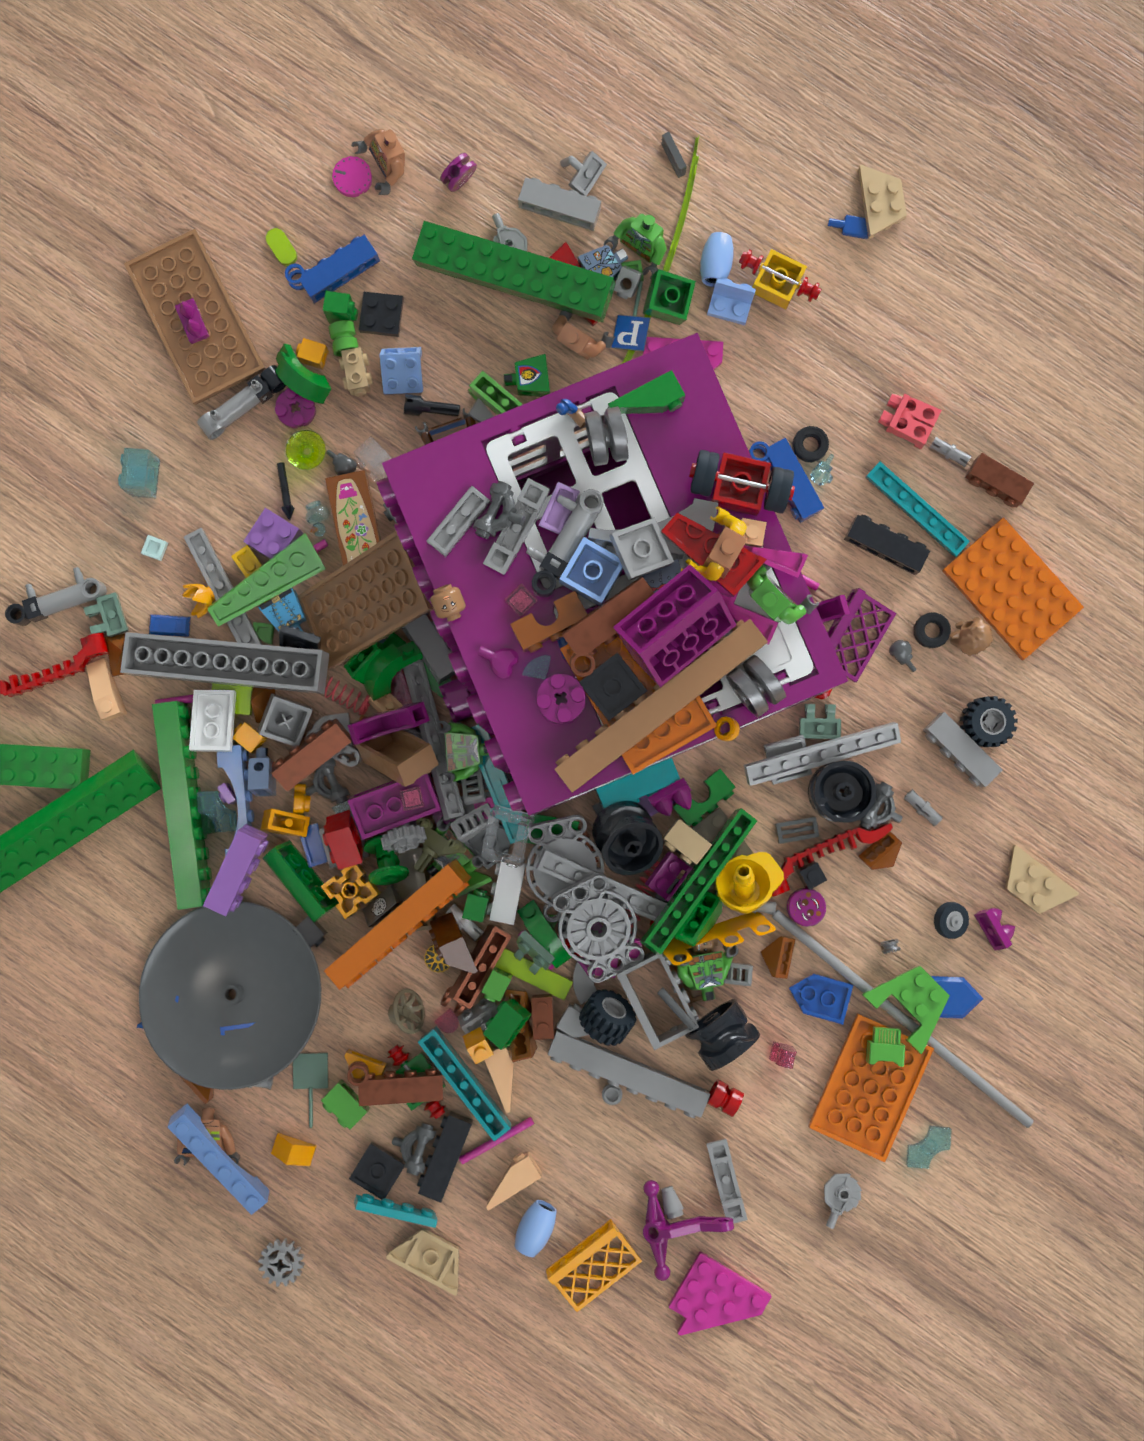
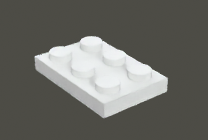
[189,690,236,752]

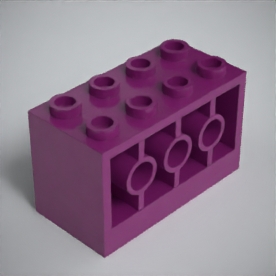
[613,565,737,687]
[348,773,441,840]

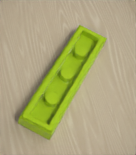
[495,948,573,1000]

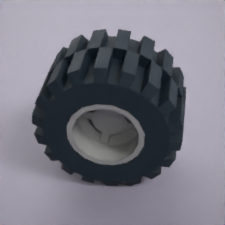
[960,696,1018,747]
[579,989,637,1046]

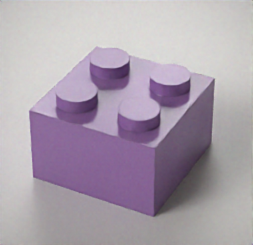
[243,508,304,559]

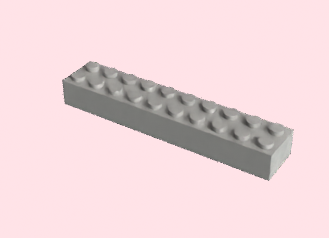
[120,632,329,694]

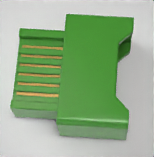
[866,1027,905,1067]

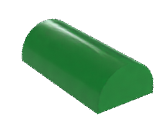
[263,840,339,923]

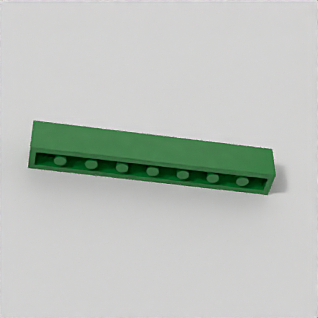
[640,808,757,955]

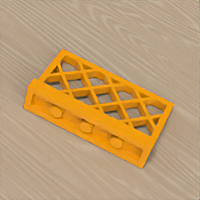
[546,1219,642,1312]

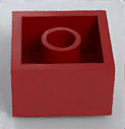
[322,810,363,870]

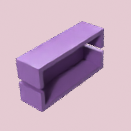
[203,824,269,916]

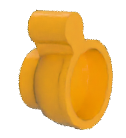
[293,784,311,814]

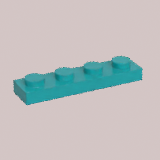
[354,1194,438,1228]

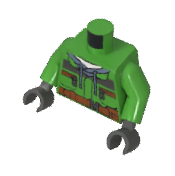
[604,213,667,279]
[746,564,819,624]
[436,721,489,785]
[426,816,487,876]
[675,945,738,1001]

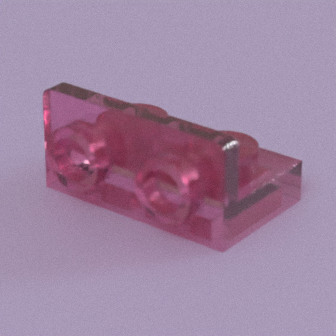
[391,668,412,706]

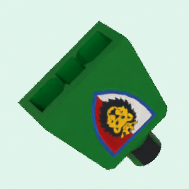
[504,354,550,397]

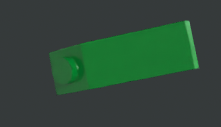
[608,370,685,414]
[675,891,722,947]

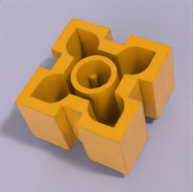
[321,864,381,919]

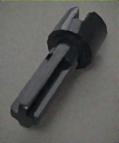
[404,394,460,417]

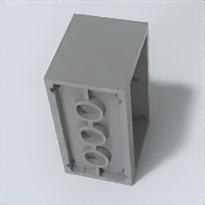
[616,952,700,1050]

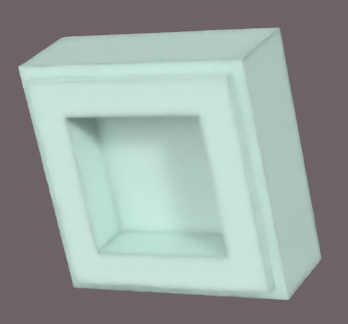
[141,535,168,561]

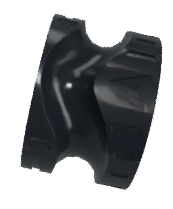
[808,761,876,823]
[592,801,663,875]
[685,999,760,1071]

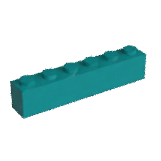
[418,1026,512,1141]

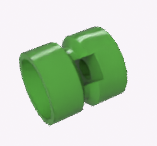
[328,320,359,357]

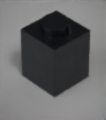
[796,862,827,890]
[293,916,328,948]

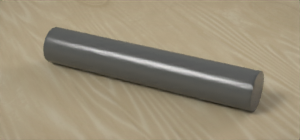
[657,988,696,1030]

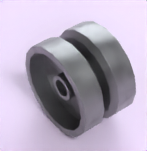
[584,406,629,466]
[726,655,786,718]

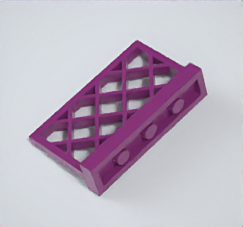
[827,588,897,683]

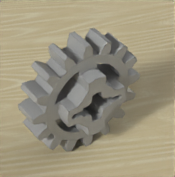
[381,824,427,853]
[258,1238,305,1287]

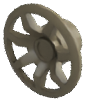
[388,989,425,1034]

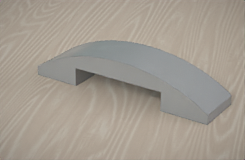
[483,478,550,575]
[706,1138,748,1223]

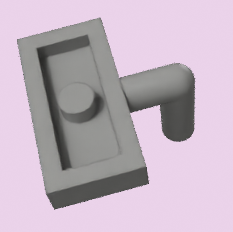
[560,151,607,196]

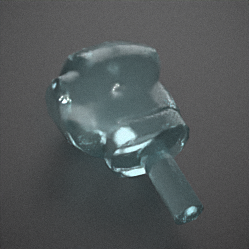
[810,454,834,486]

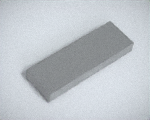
[427,486,491,557]

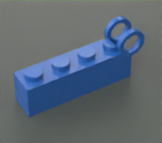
[285,234,380,304]
[749,438,824,523]

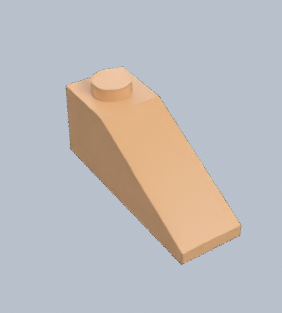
[86,658,127,721]
[485,1047,514,1114]
[486,1152,542,1211]

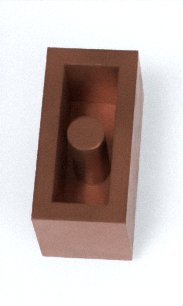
[531,994,554,1040]

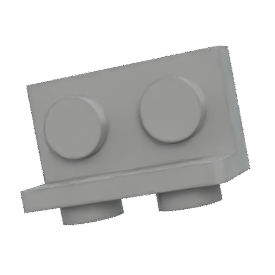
[458,998,498,1034]

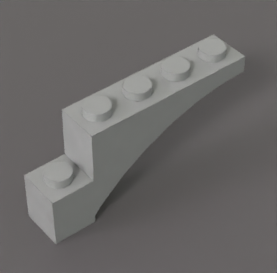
[588,498,718,560]

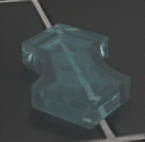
[197,791,237,832]
[906,1126,952,1169]

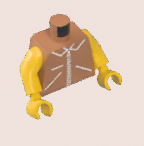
[681,506,747,581]

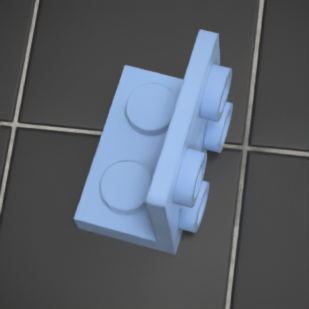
[707,278,756,326]
[379,347,423,394]

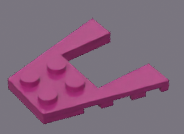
[708,545,808,645]

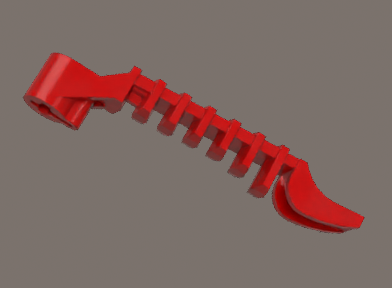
[0,633,109,697]
[771,823,893,897]

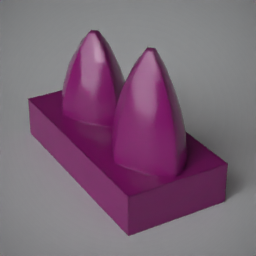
[175,298,210,344]
[648,777,692,816]
[974,908,1015,951]

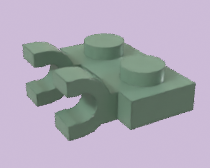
[83,592,129,637]
[799,704,841,739]
[514,930,555,975]

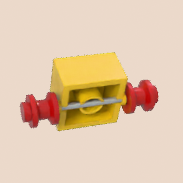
[739,249,822,310]

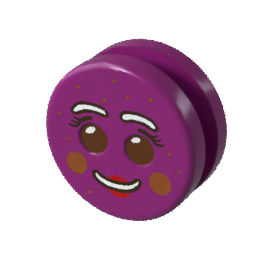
[440,153,477,192]
[787,888,826,927]

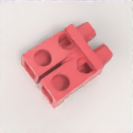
[878,394,942,449]

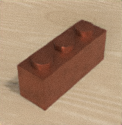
[965,453,1034,508]

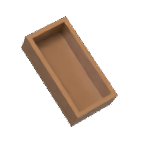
[356,730,439,787]

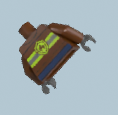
[415,407,476,445]

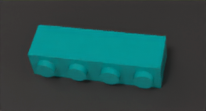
[595,758,680,809]

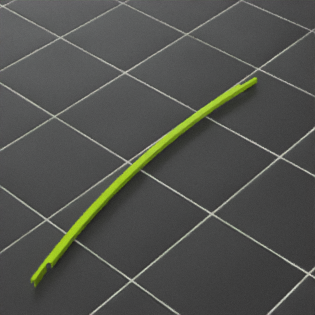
[622,137,699,363]

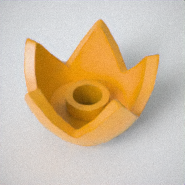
[182,584,215,618]

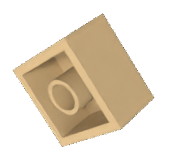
[662,819,712,865]

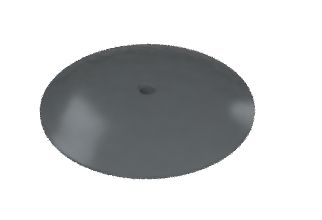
[139,902,322,1090]

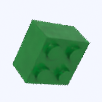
[643,269,696,325]

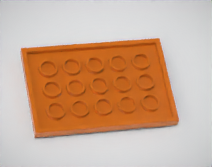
[942,517,1084,660]
[560,633,717,775]
[808,1013,934,1162]

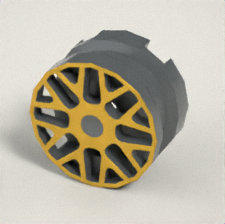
[424,944,450,973]

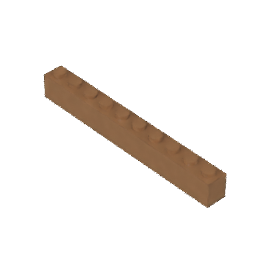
[554,619,768,793]

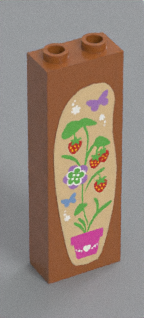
[325,470,381,566]

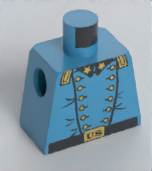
[258,588,306,632]

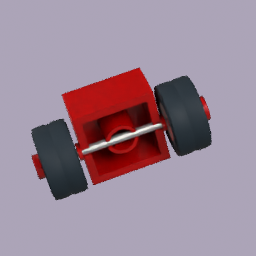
[689,450,795,516]

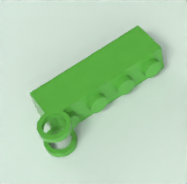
[467,371,523,415]

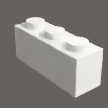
[487,859,526,925]

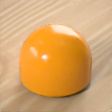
[714,716,740,741]

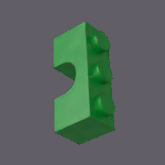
[673,769,736,826]

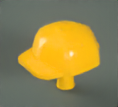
[716,852,784,914]

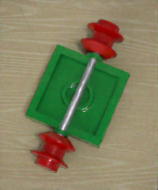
[387,1044,446,1119]

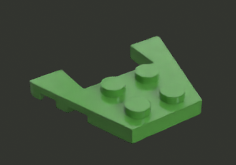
[862,966,950,1054]

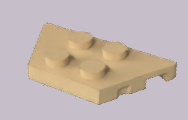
[858,165,907,239]
[1005,845,1079,914]
[386,1228,459,1296]

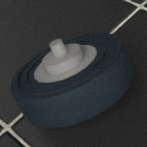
[934,902,969,939]

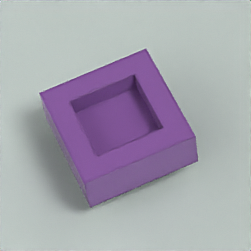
[217,783,237,804]

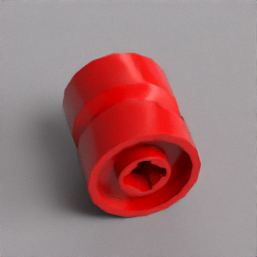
[707,1079,744,1117]

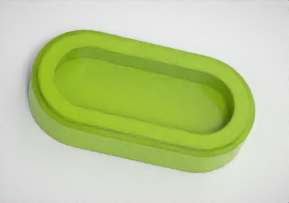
[266,228,297,266]

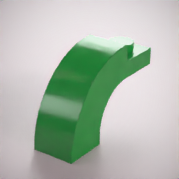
[275,344,331,404]
[364,641,423,701]
[517,900,572,969]

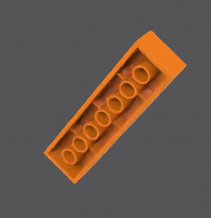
[324,859,471,990]

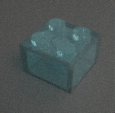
[118,448,160,499]

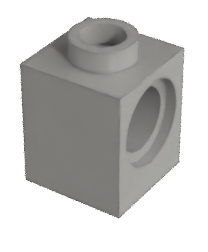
[614,265,643,299]

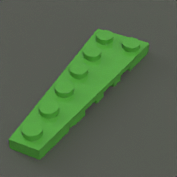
[207,533,326,627]

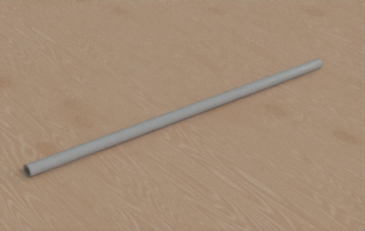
[772,910,1033,1128]

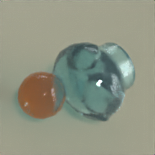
[305,501,330,537]

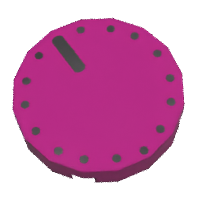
[332,156,372,197]

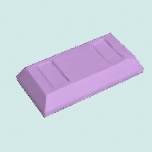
[539,482,580,534]

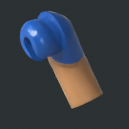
[556,399,585,428]

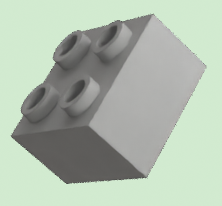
[257,693,313,746]

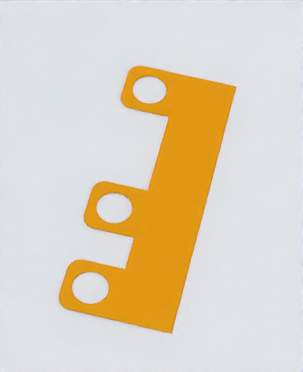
[663,912,776,965]

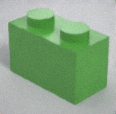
[482,966,513,1002]
[321,1079,370,1130]

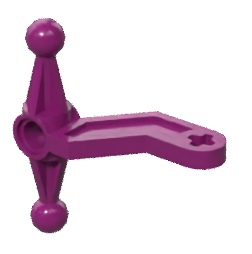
[643,1180,734,1281]

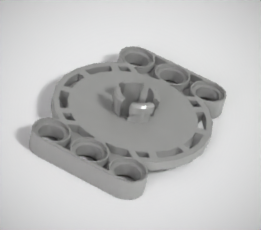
[526,815,604,922]
[551,872,644,983]

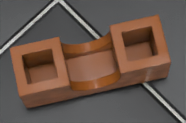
[510,591,587,653]

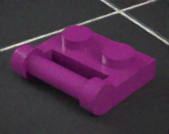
[645,851,693,902]

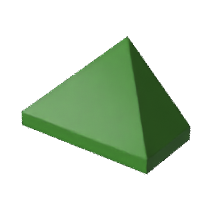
[453,870,493,899]

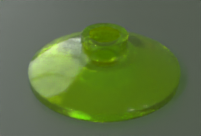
[285,430,326,470]

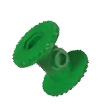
[363,834,409,885]

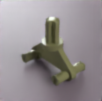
[414,818,467,873]

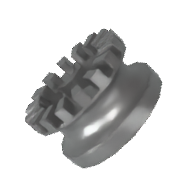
[880,939,901,954]

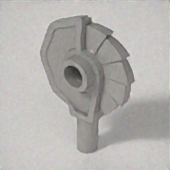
[492,213,527,251]
[824,1174,862,1229]

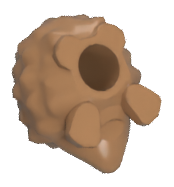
[950,617,993,656]

